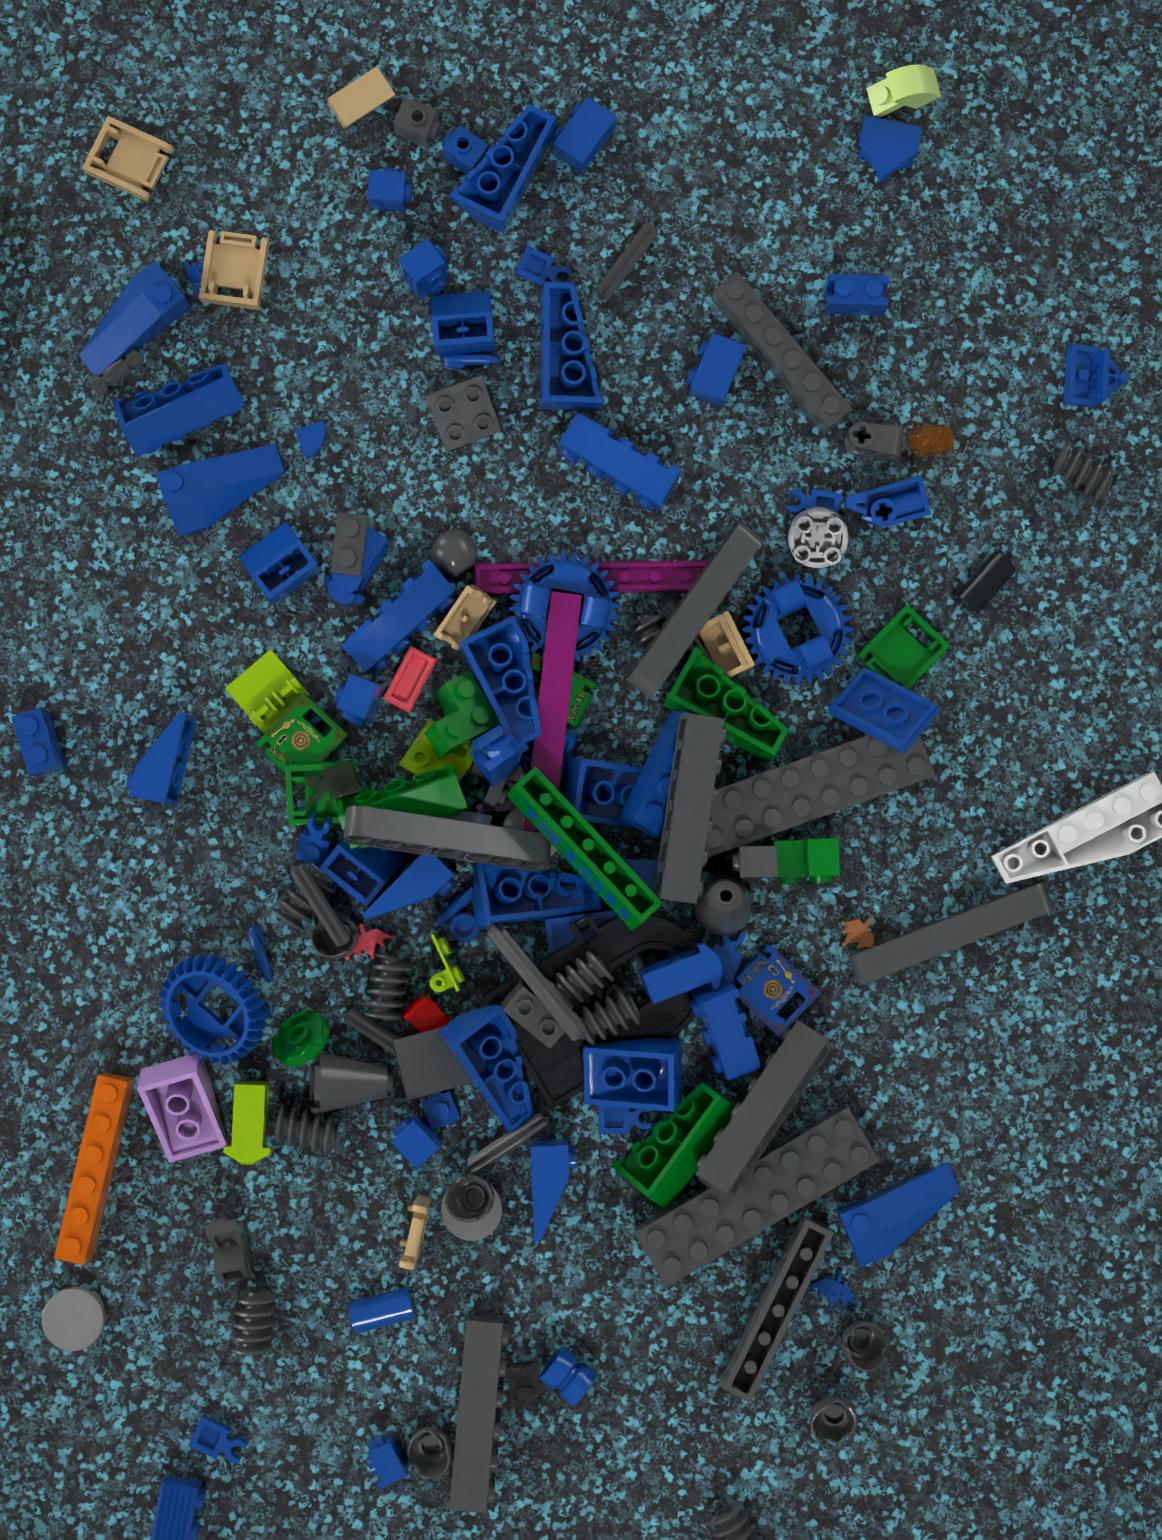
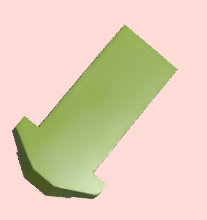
[223,1080,271,1165]

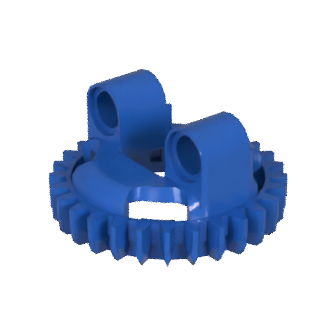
[509,551,620,661]
[741,574,853,686]
[159,954,271,1064]

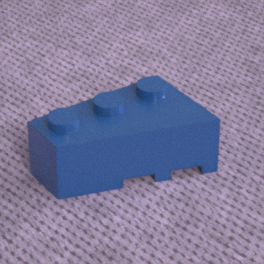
[689,977,761,1081]

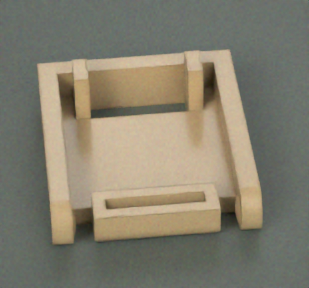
[82,116,174,201]
[198,230,270,310]
[399,1194,433,1270]

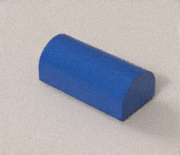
[348,1286,416,1334]

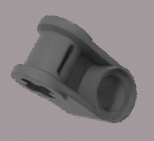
[843,422,904,461]

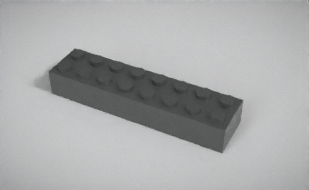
[705,735,935,858]
[634,1104,880,1287]

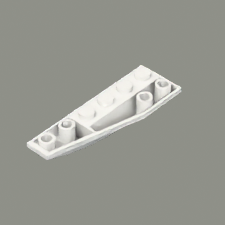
[991,772,1162,884]

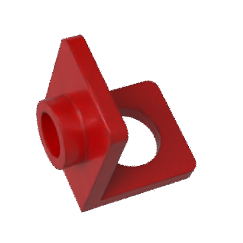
[401,992,451,1033]

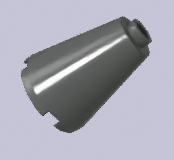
[692,875,753,936]
[309,1052,393,1114]

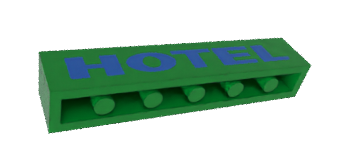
[506,766,663,930]

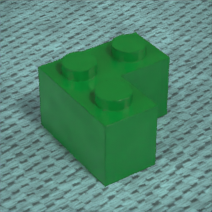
[424,671,500,759]
[771,838,840,884]

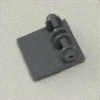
[425,375,501,452]

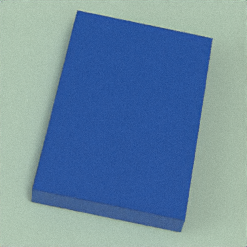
[828,667,940,754]

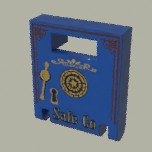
[733,943,821,1037]

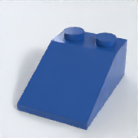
[127,712,197,807]
[560,757,642,828]
[362,855,457,919]
[583,1038,682,1112]
[531,1138,576,1242]

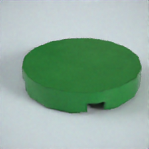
[271,1010,330,1066]

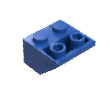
[431,291,496,356]
[238,522,322,605]
[319,839,408,907]

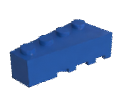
[539,282,603,411]

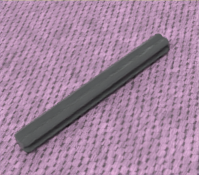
[486,923,587,1041]

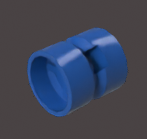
[539,1346,597,1406]

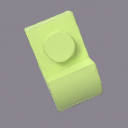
[866,64,941,118]

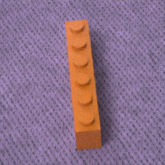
[54,1072,135,1265]

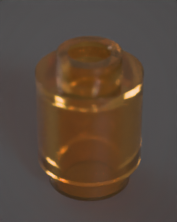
[907,424,954,457]

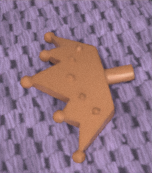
[841,917,874,950]

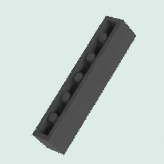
[712,271,852,436]
[653,713,726,904]
[695,1020,832,1201]
[720,1214,834,1403]
[449,1314,510,1513]

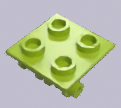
[225,649,310,734]
[399,719,474,783]
[430,933,465,992]

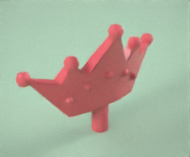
[345,924,396,960]

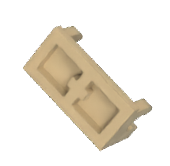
[328,66,395,129]
[434,584,497,650]
[699,611,755,679]

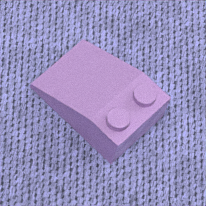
[137,1053,228,1163]

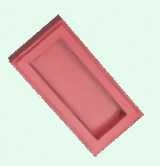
[383,646,438,713]

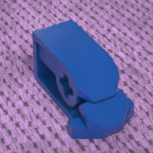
[844,476,931,527]
[324,527,391,605]
[470,725,529,787]
[638,942,724,1004]

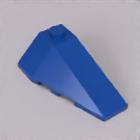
[79,260,192,377]
[156,444,285,537]
[459,616,542,743]
[472,863,602,930]
[438,1004,534,1133]
[835,1162,960,1267]

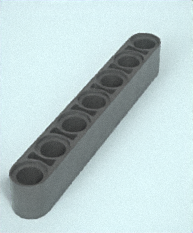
[625,521,764,699]
[344,806,551,871]
[848,881,1054,985]

